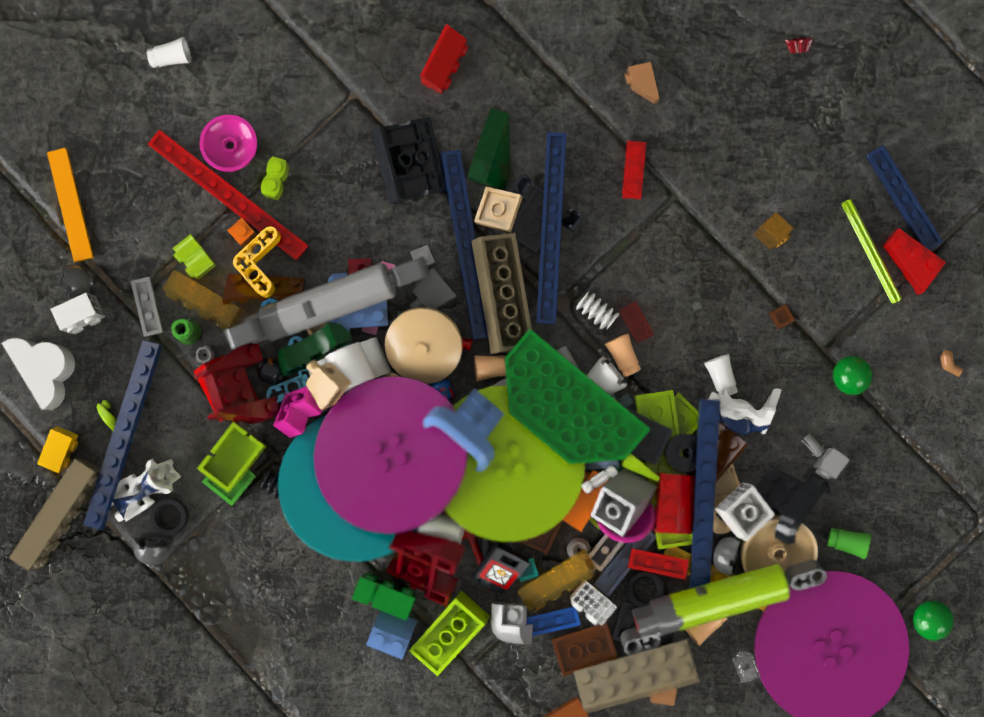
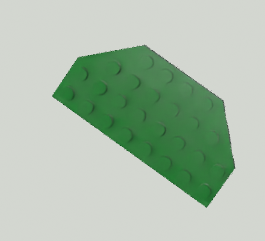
[505,329,650,464]

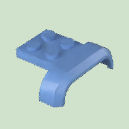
[328,272,388,347]
[423,388,504,472]

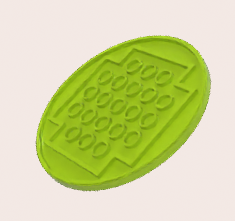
[444,386,585,542]

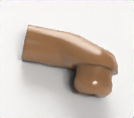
[940,350,963,377]

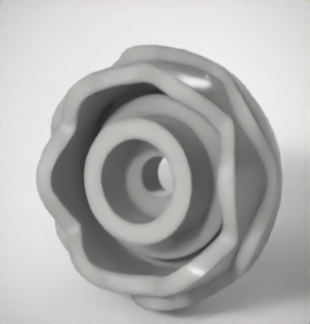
[567,538,591,562]

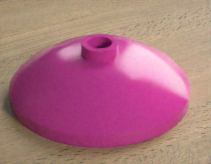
[200,115,257,172]
[597,503,655,543]

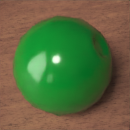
[833,356,873,395]
[913,600,954,641]

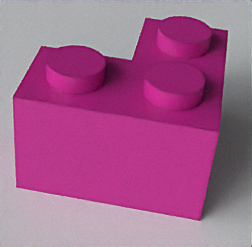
[273,387,324,438]

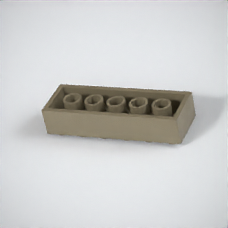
[472,233,532,354]
[9,459,101,571]
[574,640,700,713]

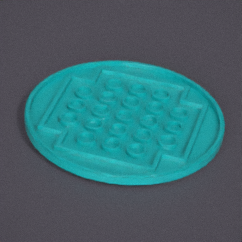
[278,415,420,562]

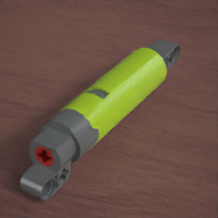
[620,560,827,655]

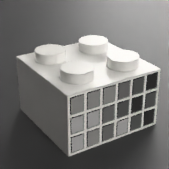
[51,293,105,334]
[715,483,775,541]
[569,579,616,625]

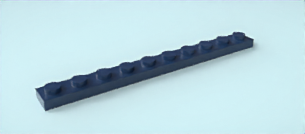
[536,132,567,325]
[441,150,488,340]
[83,341,163,531]
[689,399,720,589]

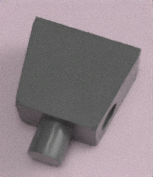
[409,268,457,310]

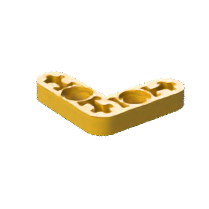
[233,227,281,298]

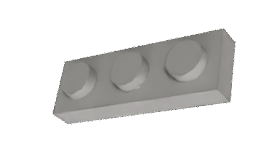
[131,277,164,337]

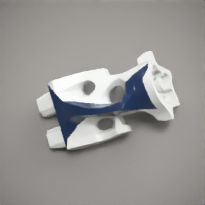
[709,389,782,435]
[111,459,181,522]

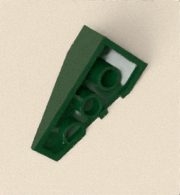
[468,108,510,191]

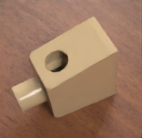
[306,360,352,410]

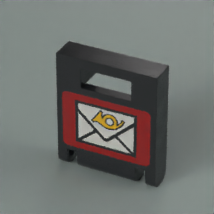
[471,543,530,596]

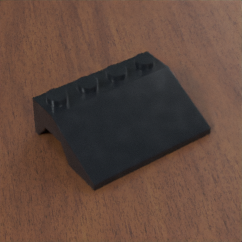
[371,117,447,205]

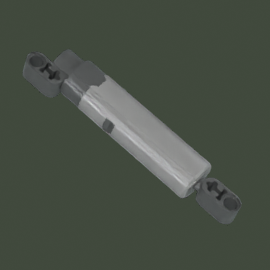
[224,256,431,349]

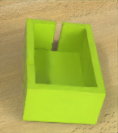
[197,422,267,492]

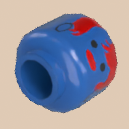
[430,378,455,403]

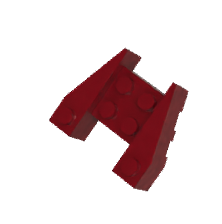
[194,343,280,424]
[386,531,465,607]

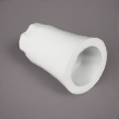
[147,37,191,68]
[704,354,738,395]

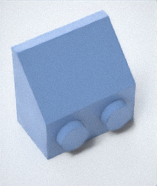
[366,610,418,659]

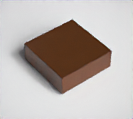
[768,304,795,330]

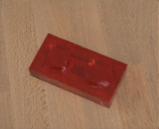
[619,301,654,344]

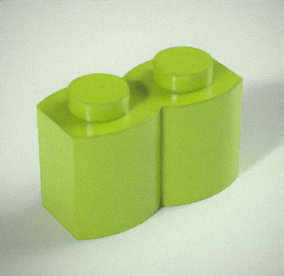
[261,156,289,200]
[173,234,216,280]

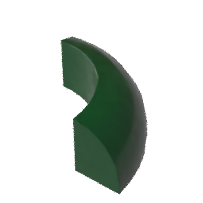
[278,323,353,377]

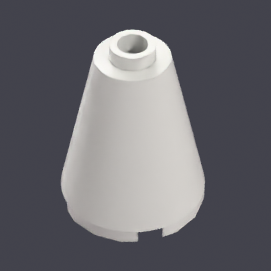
[586,356,627,395]

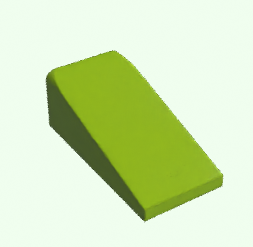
[620,453,660,481]

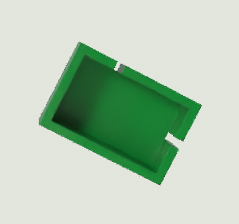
[352,572,417,620]

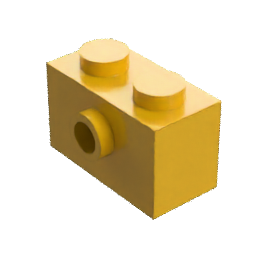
[37,426,78,473]

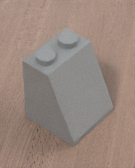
[591,468,657,537]

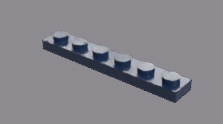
[866,145,943,250]

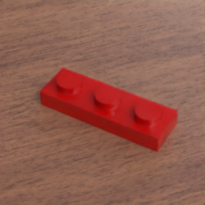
[622,141,646,200]
[628,548,689,579]

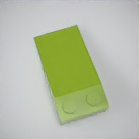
[409,590,490,676]

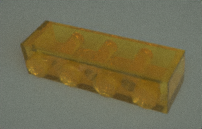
[162,270,243,330]
[517,549,597,611]

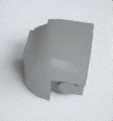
[491,602,533,645]

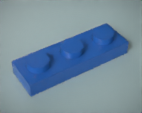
[526,606,580,636]

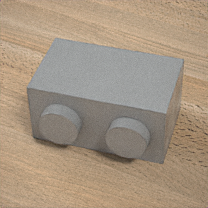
[812,448,849,479]
[585,534,626,572]

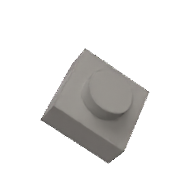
[410,245,435,266]

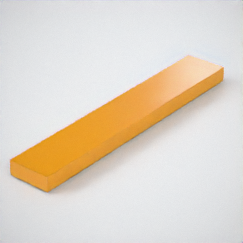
[47,148,94,263]

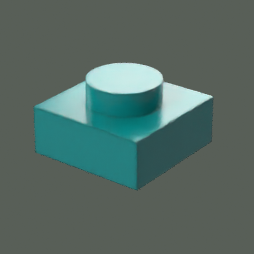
[519,557,539,582]

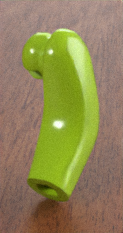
[97,400,117,431]

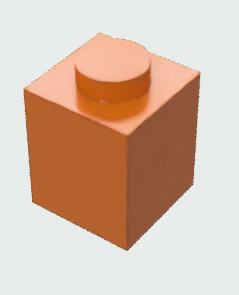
[227,218,257,247]

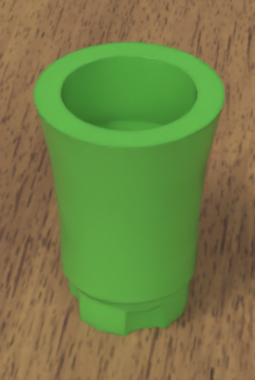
[171,318,201,345]
[827,528,871,559]

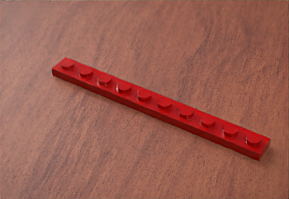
[148,130,309,261]

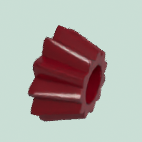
[785,37,813,53]

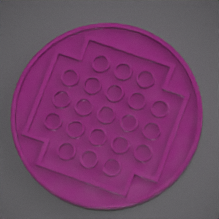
[314,377,468,534]
[754,570,909,717]

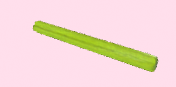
[841,199,902,304]

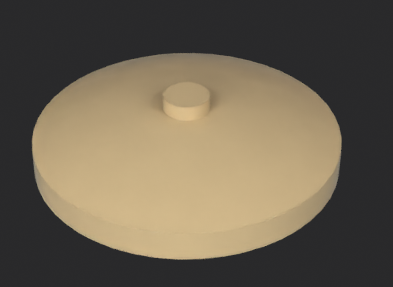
[385,307,463,384]
[740,516,818,573]

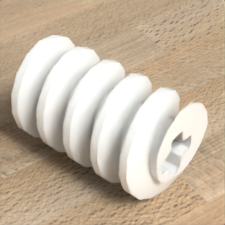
[576,291,619,330]

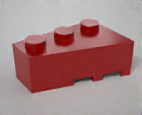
[882,228,946,295]

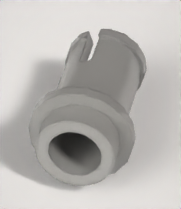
[801,433,826,458]

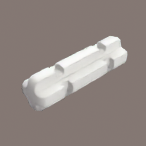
[582,465,618,493]

